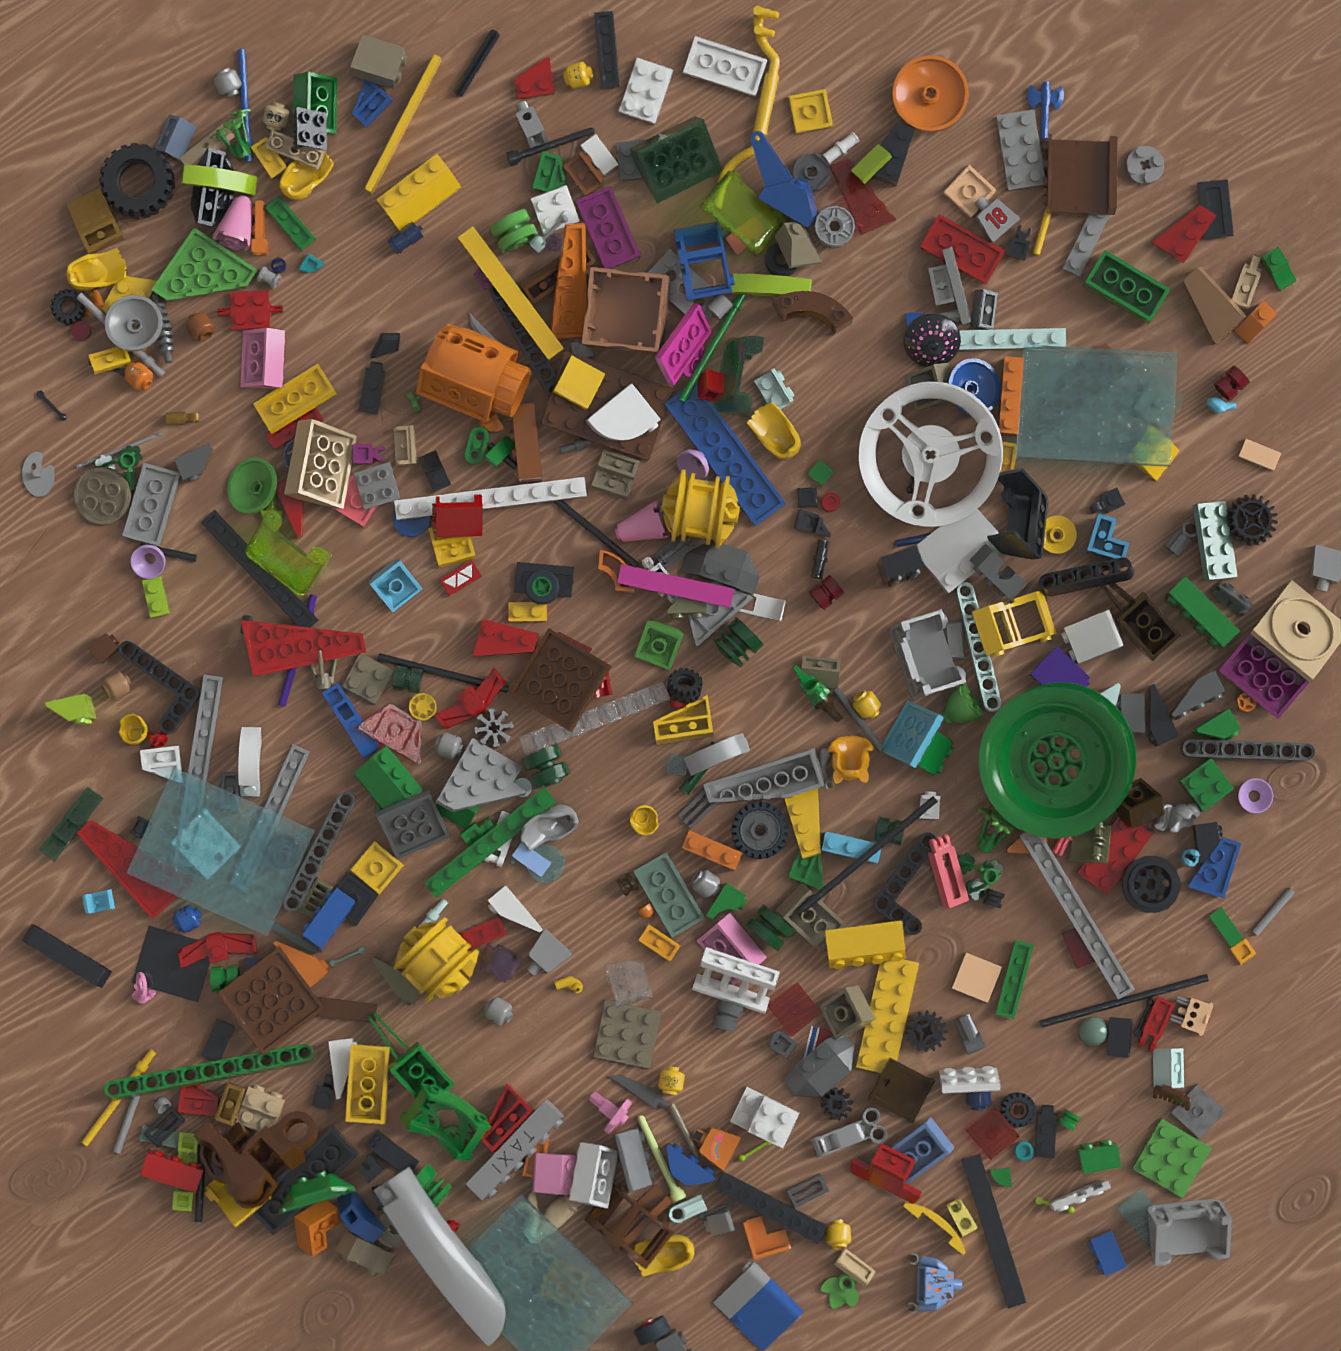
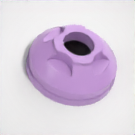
[676,449,709,480]
[130,544,166,579]
[1238,778,1273,813]

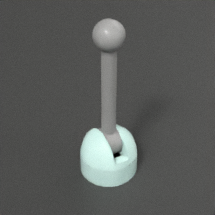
[529,215,568,253]

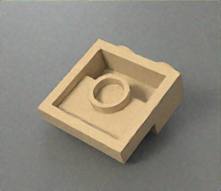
[236,1084,286,1131]

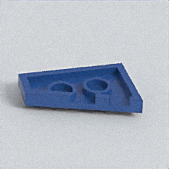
[1187,838,1241,898]

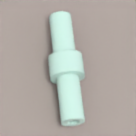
[419,898,448,926]

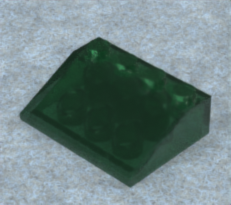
[629,116,722,203]

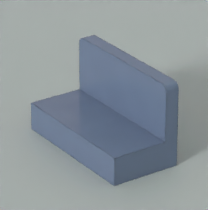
[155,115,196,160]

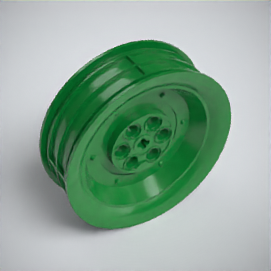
[979,682,1137,838]

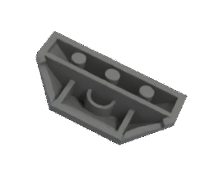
[681,540,759,595]
[784,1036,855,1097]

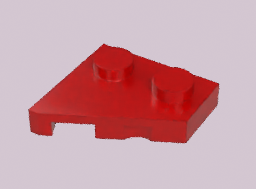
[515,57,555,100]
[178,1076,219,1117]

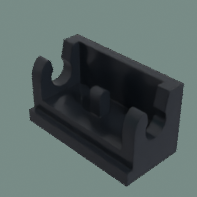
[1107,1017,1133,1058]
[359,1152,386,1183]

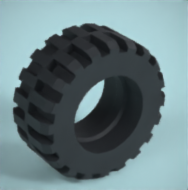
[99,143,175,219]

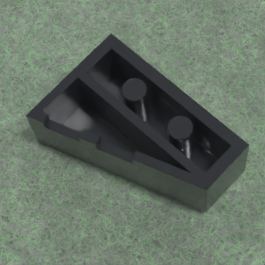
[871,123,915,186]

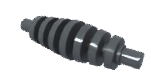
[151,294,174,364]

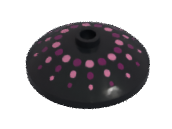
[903,313,961,367]

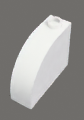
[585,384,661,441]

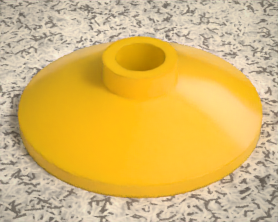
[1043,516,1077,554]

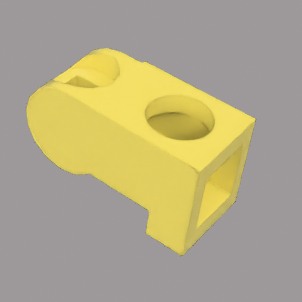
[946,1197,978,1237]

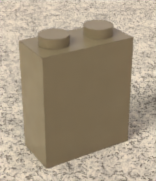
[350,34,408,89]

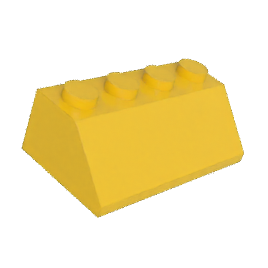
[376,154,461,231]
[825,921,906,969]

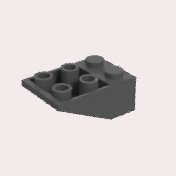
[1169,670,1225,720]

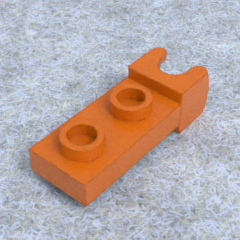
[251,200,268,256]

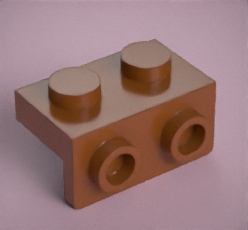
[563,151,605,196]

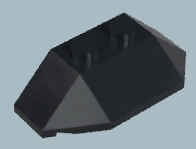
[190,148,234,227]

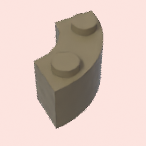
[335,1230,394,1275]

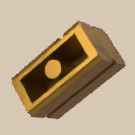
[214,1082,247,1126]

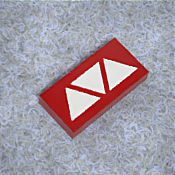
[440,560,482,596]

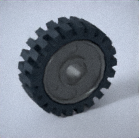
[731,802,788,859]

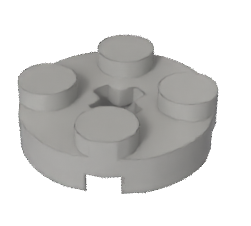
[1126,146,1164,185]

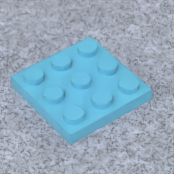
[881,700,944,768]

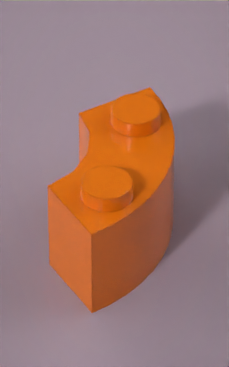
[598,550,635,594]

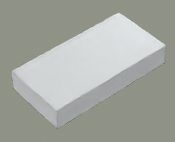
[581,134,619,176]

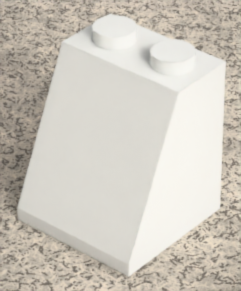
[1061,610,1123,664]

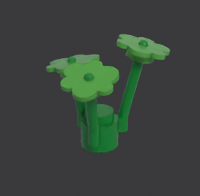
[209,109,251,159]

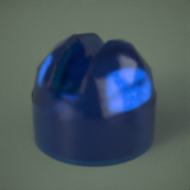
[271,258,287,274]

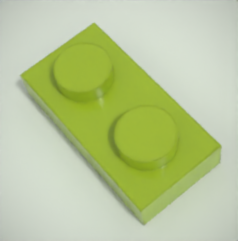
[142,576,170,618]

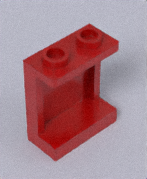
[432,494,483,537]

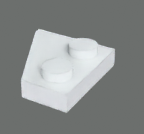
[140,746,183,783]

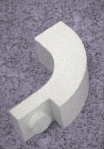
[238,727,262,797]

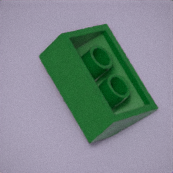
[292,72,338,135]
[353,746,423,810]

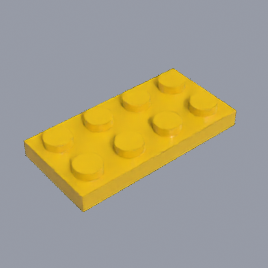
[253,364,337,434]

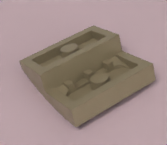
[591,449,640,500]

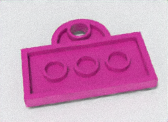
[655,304,712,385]

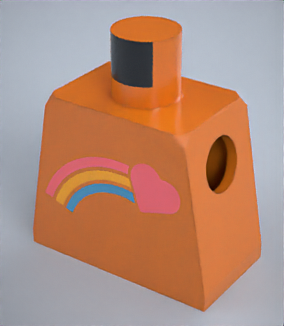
[692,1127,741,1170]

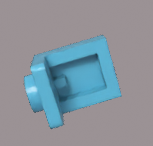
[82,889,115,914]

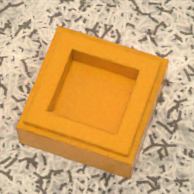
[1229,938,1256,965]

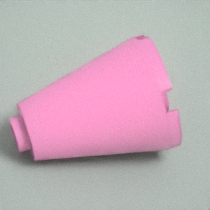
[213,196,253,251]
[615,501,670,542]

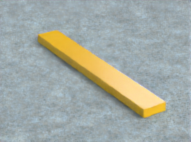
[365,54,441,195]
[458,226,564,360]

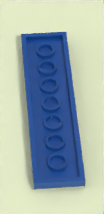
[664,383,786,527]

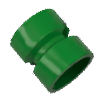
[210,966,240,992]

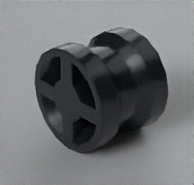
[983,888,1005,909]

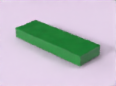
[264,196,316,251]

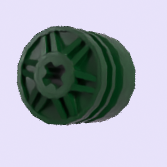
[713,617,764,668]

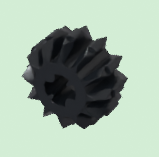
[820,1087,853,1121]

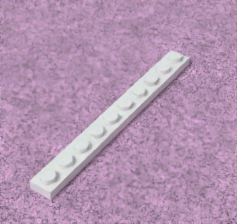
[394,477,587,520]

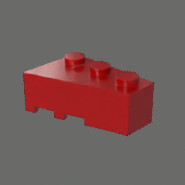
[473,619,539,657]

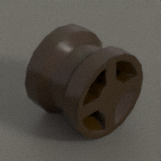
[616,873,639,897]

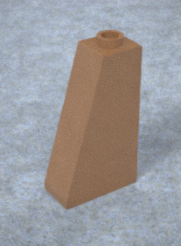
[1183,267,1247,344]

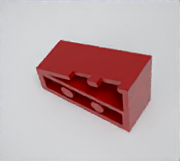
[481,1083,536,1153]
[140,1149,203,1193]

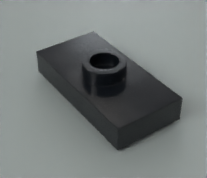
[202,1019,235,1061]

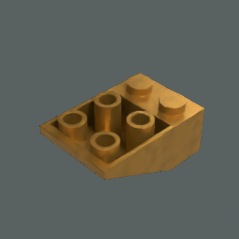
[66,187,125,254]

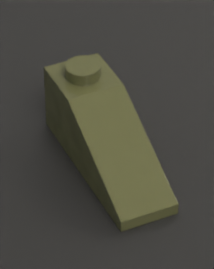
[372,957,420,1006]

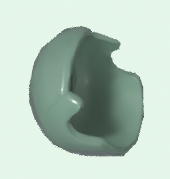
[1078,1017,1109,1046]

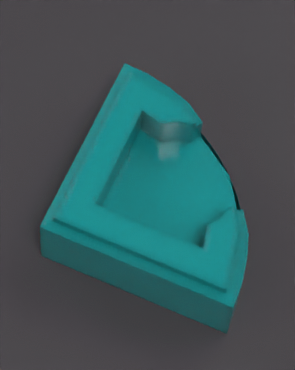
[298,253,325,273]

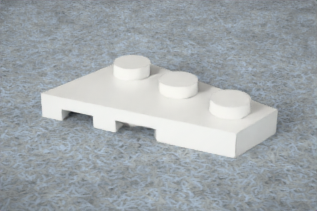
[1048,1179,1111,1212]

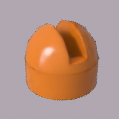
[637,902,653,918]

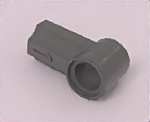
[1165,520,1197,557]
[954,1014,986,1055]

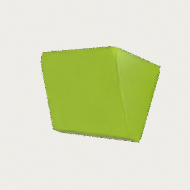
[851,144,892,184]

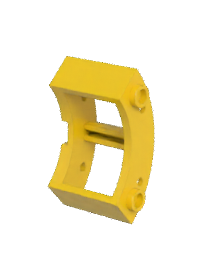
[972,590,1057,657]

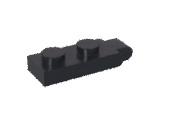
[359,361,385,414]
[1034,1105,1057,1158]

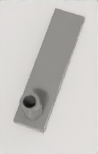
[940,247,972,324]

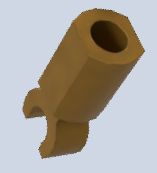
[166,411,200,425]

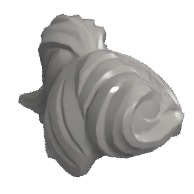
[1155,803,1200,832]

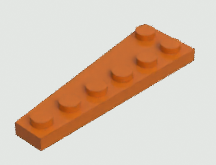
[550,223,587,339]

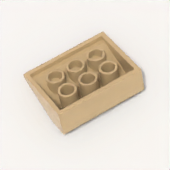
[284,419,357,509]

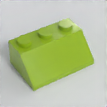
[45,694,96,726]

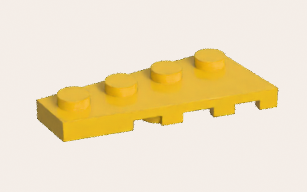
[784,788,821,859]

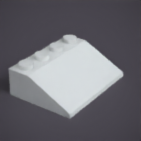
[917,509,1000,594]

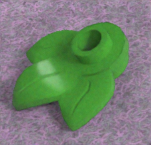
[821,1273,859,1309]

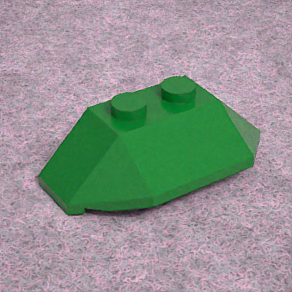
[279,1171,356,1213]

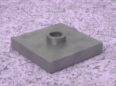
[1170,1084,1226,1139]

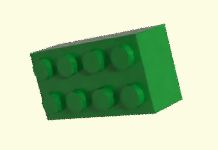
[1083,250,1170,325]
[1165,576,1240,650]

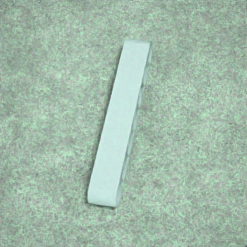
[956,582,1001,712]

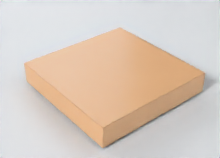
[943,165,997,219]
[952,953,1002,1003]

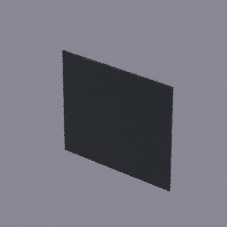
[132,926,210,1002]

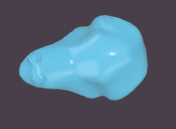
[1206,397,1237,414]

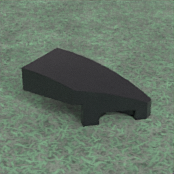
[794,509,831,537]

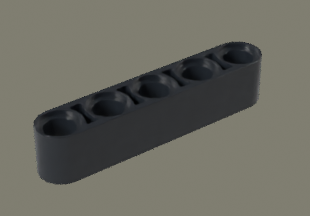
[1039,557,1135,597]
[22,924,112,988]

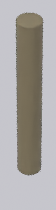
[668,1103,701,1158]

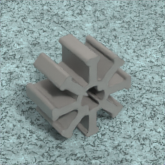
[475,708,514,748]

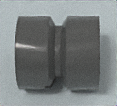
[711,999,743,1033]

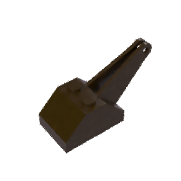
[1100,573,1181,661]

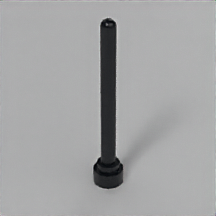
[506,127,595,167]

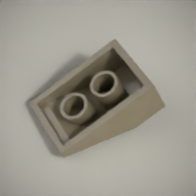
[776,882,847,952]

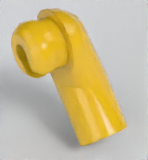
[554,976,583,994]

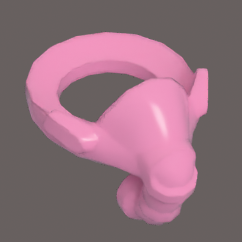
[131,972,156,1004]

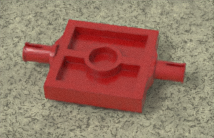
[218,290,283,331]

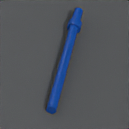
[238,49,253,163]

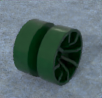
[521,743,571,789]

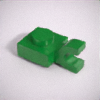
[460,816,494,847]

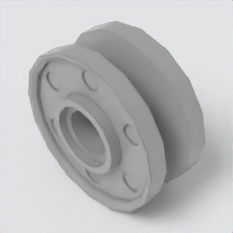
[814,206,855,248]

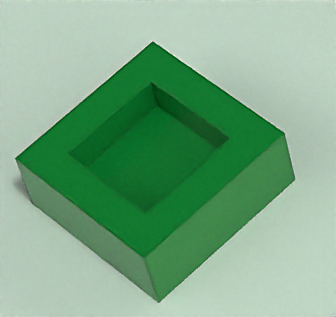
[807,460,834,487]

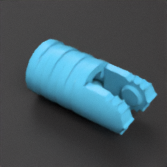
[1179,849,1200,867]

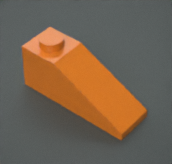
[273,941,330,987]

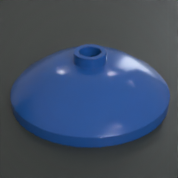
[947,358,1001,415]

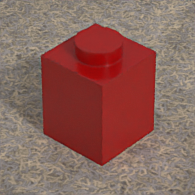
[697,369,724,402]

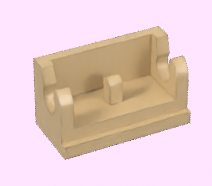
[393,425,417,467]

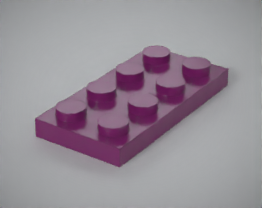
[576,186,641,269]

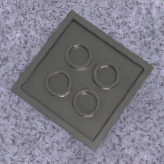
[376,790,450,859]

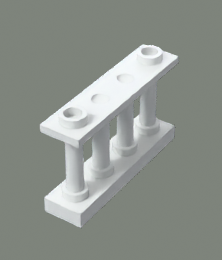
[692,947,780,1014]

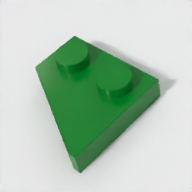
[532,151,565,192]
[788,849,823,890]

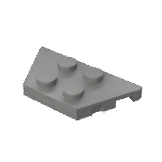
[688,581,753,647]

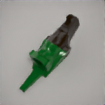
[792,664,843,723]

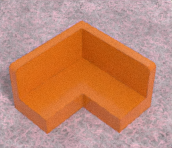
[294,1200,340,1257]
[743,1215,791,1260]

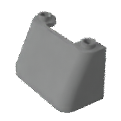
[890,609,966,699]
[1148,1199,1232,1266]

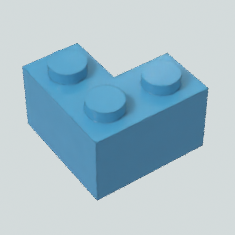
[1085,513,1130,560]

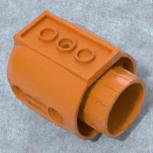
[416,324,531,422]

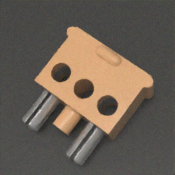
[1170,996,1213,1036]

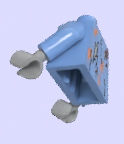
[907,1253,962,1314]

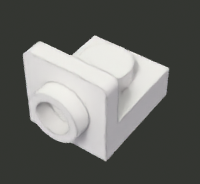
[919,791,941,819]

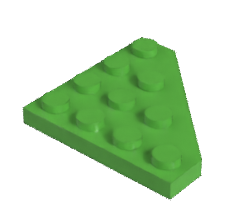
[151,227,258,301]

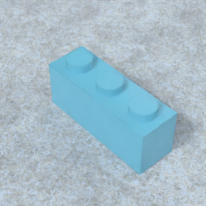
[821,832,881,863]

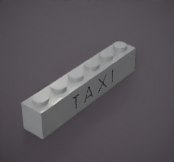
[466,1100,564,1200]

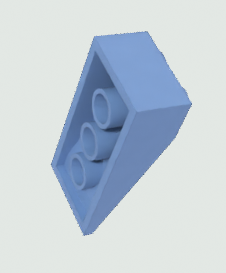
[868,1117,954,1196]

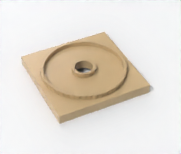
[1250,580,1341,682]

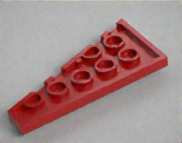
[77,820,196,919]

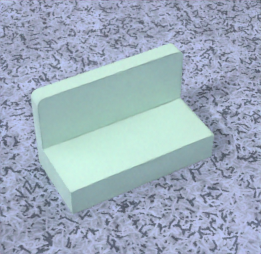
[1153,1048,1184,1088]

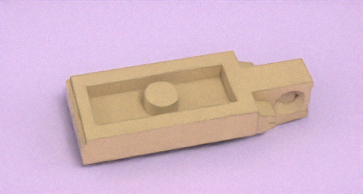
[1232,255,1261,310]

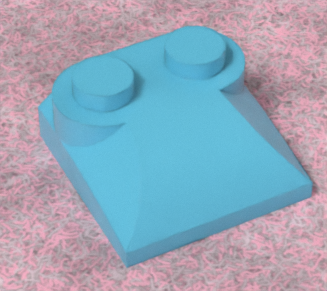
[369,559,423,612]

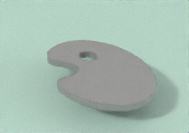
[22,452,55,497]

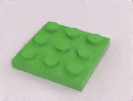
[1132,1118,1212,1198]

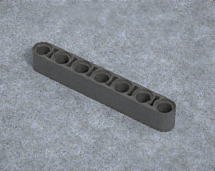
[1180,739,1315,761]
[283,792,356,912]

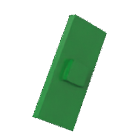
[484,435,516,468]
[1209,907,1244,947]

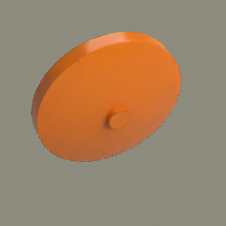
[892,55,969,132]

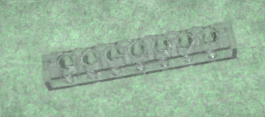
[519,682,670,756]

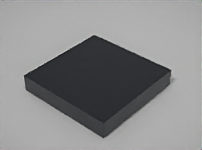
[337,872,379,926]

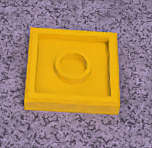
[788,89,833,134]
[350,841,404,895]

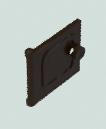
[868,1058,935,1123]

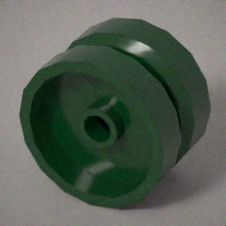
[746,904,795,951]

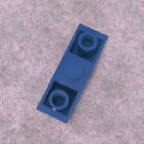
[667,1143,716,1186]
[338,1190,386,1244]

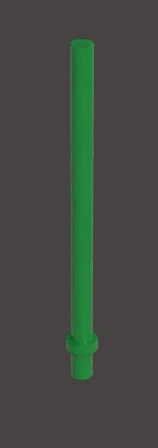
[678,294,746,403]

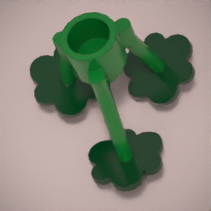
[94,445,142,491]
[957,853,1004,901]

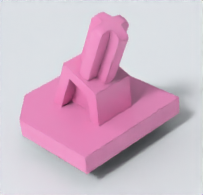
[589,1092,633,1134]

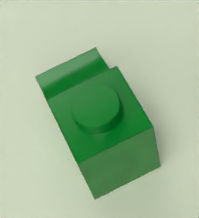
[1260,246,1297,292]
[706,883,747,919]

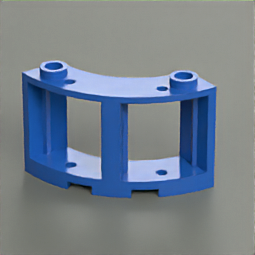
[673,221,735,300]

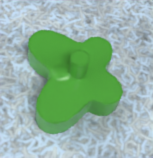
[405,391,421,413]

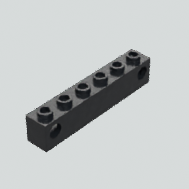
[715,1171,827,1244]

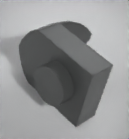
[769,1030,798,1060]

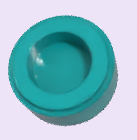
[1014,1141,1034,1161]

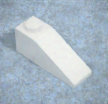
[488,886,543,932]
[329,1038,358,1099]

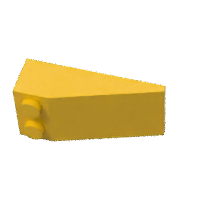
[346,1044,389,1124]

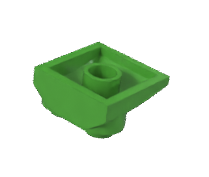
[634,620,684,670]

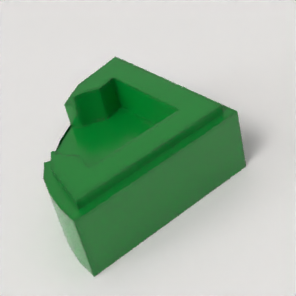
[990,1167,1012,1187]

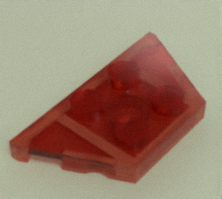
[356,704,422,764]

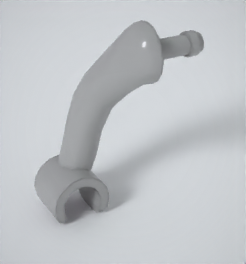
[819,748,835,792]

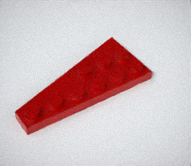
[241,620,366,677]

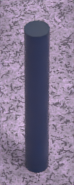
[896,532,933,548]

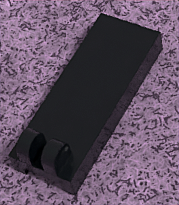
[366,1130,419,1172]

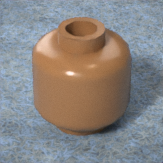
[101,671,132,700]

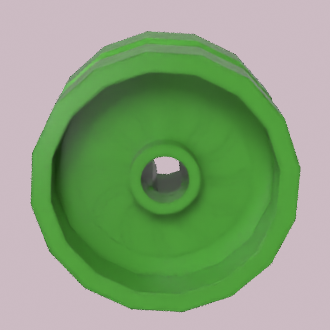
[489,209,538,253]

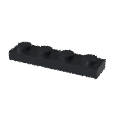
[594,11,620,89]

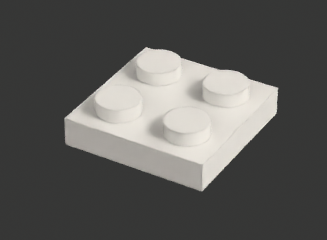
[531,185,579,234]

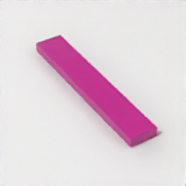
[617,564,734,608]

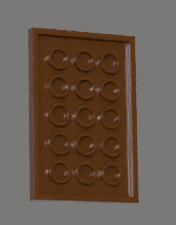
[540,351,673,461]

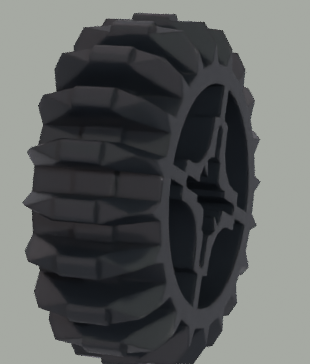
[1226,494,1278,546]

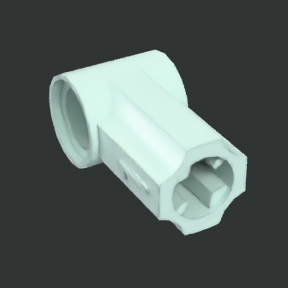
[668,1194,707,1223]

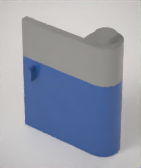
[713,1261,804,1351]

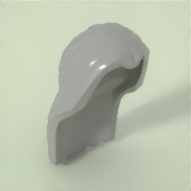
[521,805,578,852]

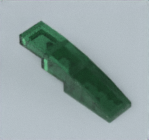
[39,787,103,862]

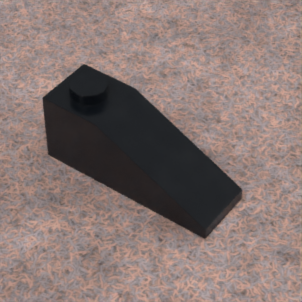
[1147,684,1179,746]

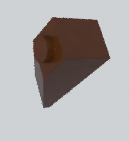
[225,1121,284,1177]

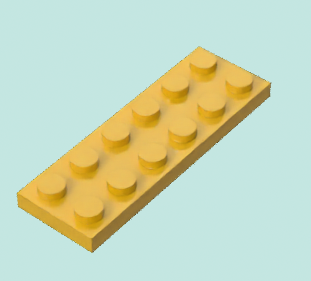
[856,959,919,1073]

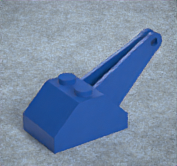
[750,131,818,227]

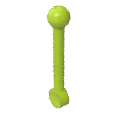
[738,1141,772,1162]
[1035,1197,1075,1214]

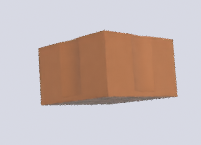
[582,267,671,354]

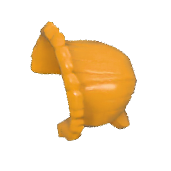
[828,735,874,784]

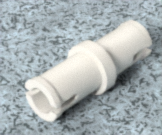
[822,132,860,164]

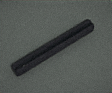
[453,29,500,97]

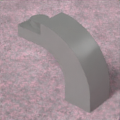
[683,733,750,776]

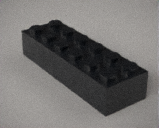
[252,1125,360,1236]

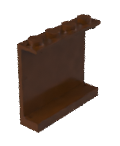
[1043,134,1118,215]

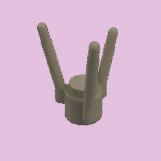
[310,650,338,689]

